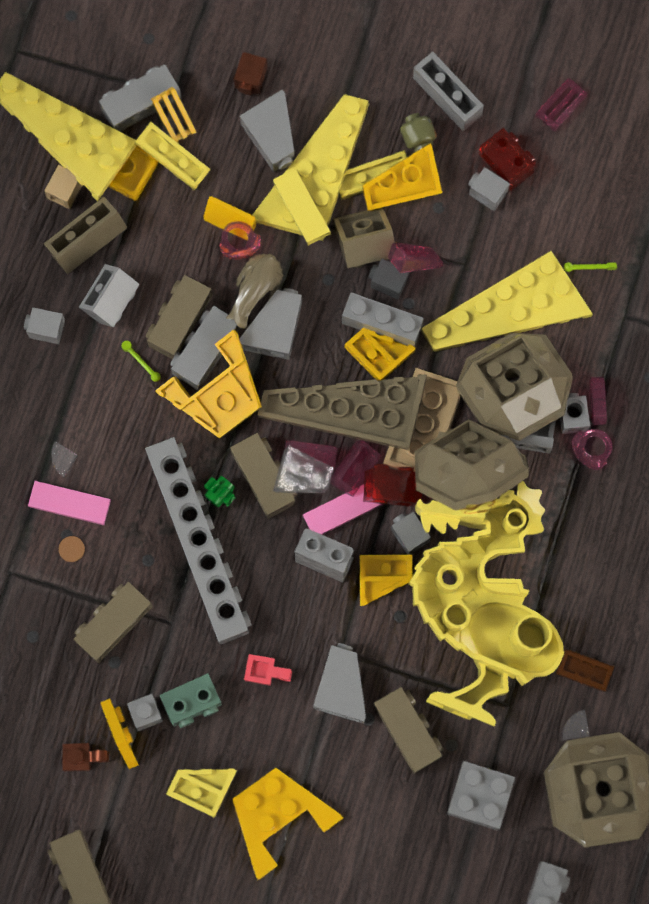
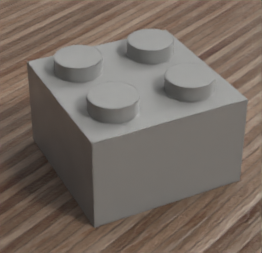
[447,761,515,831]

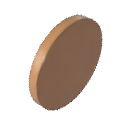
[59,536,85,562]

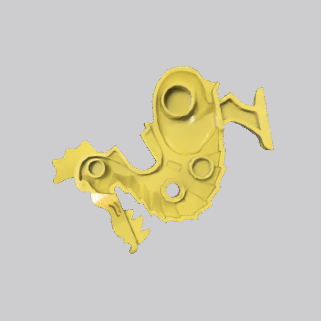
[409,481,564,727]

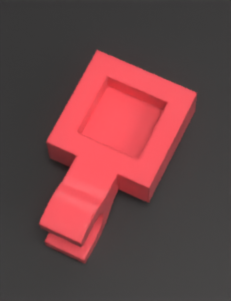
[244,654,293,686]

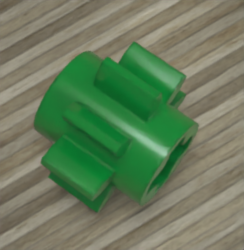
[204,476,236,508]

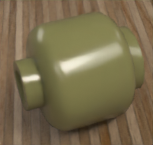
[400,113,437,152]

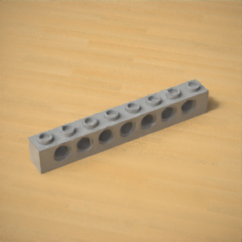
[145,437,252,645]

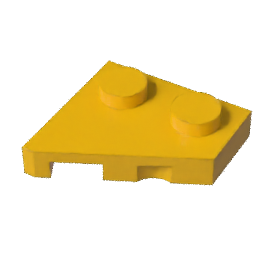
[100,699,138,769]

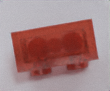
[479,127,536,191]
[363,464,422,507]

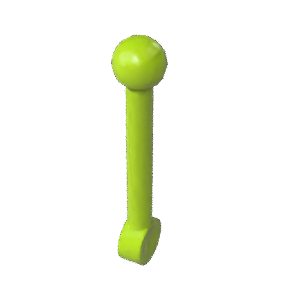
[563,262,617,272]
[121,341,161,382]

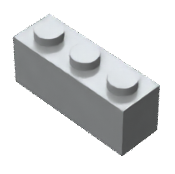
[413,52,484,132]
[99,65,181,132]
[342,292,424,347]
[170,306,240,391]

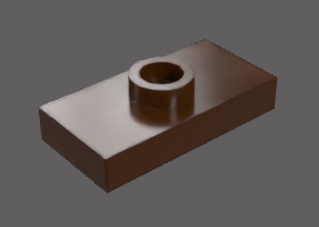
[555,648,614,692]

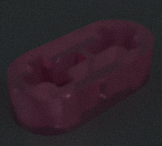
[589,377,607,425]

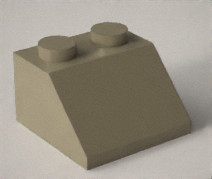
[333,207,397,268]

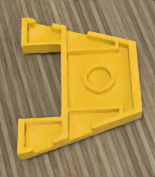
[155,330,262,438]
[233,768,343,880]

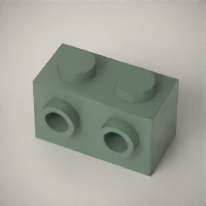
[160,674,222,728]

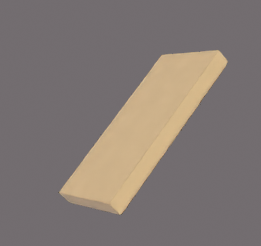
[383,368,461,476]

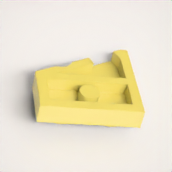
[166,769,237,818]

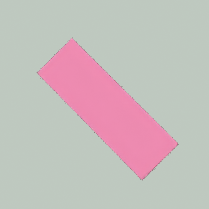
[303,480,384,535]
[28,481,111,525]

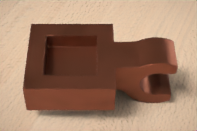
[63,743,109,771]

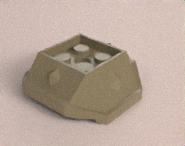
[456,333,573,441]
[414,419,529,511]
[543,732,649,848]

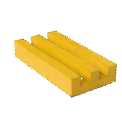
[151,87,196,143]

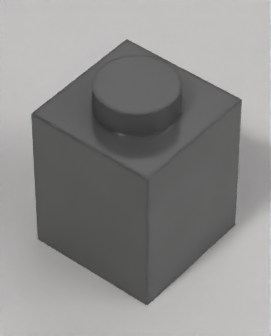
[368,259,410,300]

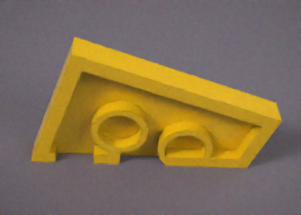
[362,143,442,211]

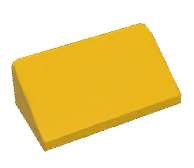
[204,196,256,240]

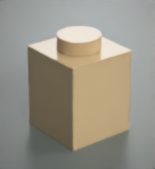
[45,165,82,209]

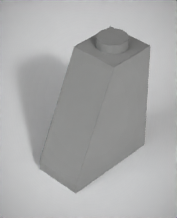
[240,90,295,172]
[240,288,302,360]
[313,643,366,724]

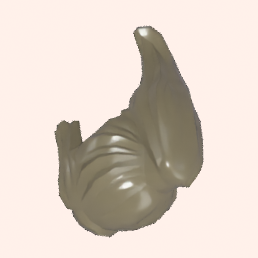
[226,253,284,329]

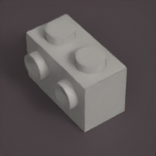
[79,264,140,327]
[526,861,570,904]

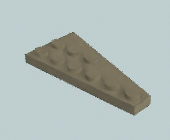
[258,374,427,450]

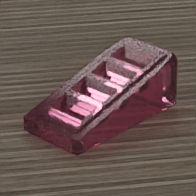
[388,243,444,273]

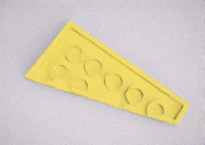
[0,72,136,201]
[253,94,369,241]
[421,251,592,352]

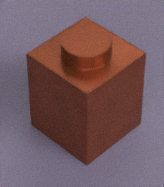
[234,52,267,95]

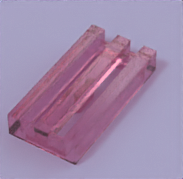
[535,78,588,132]

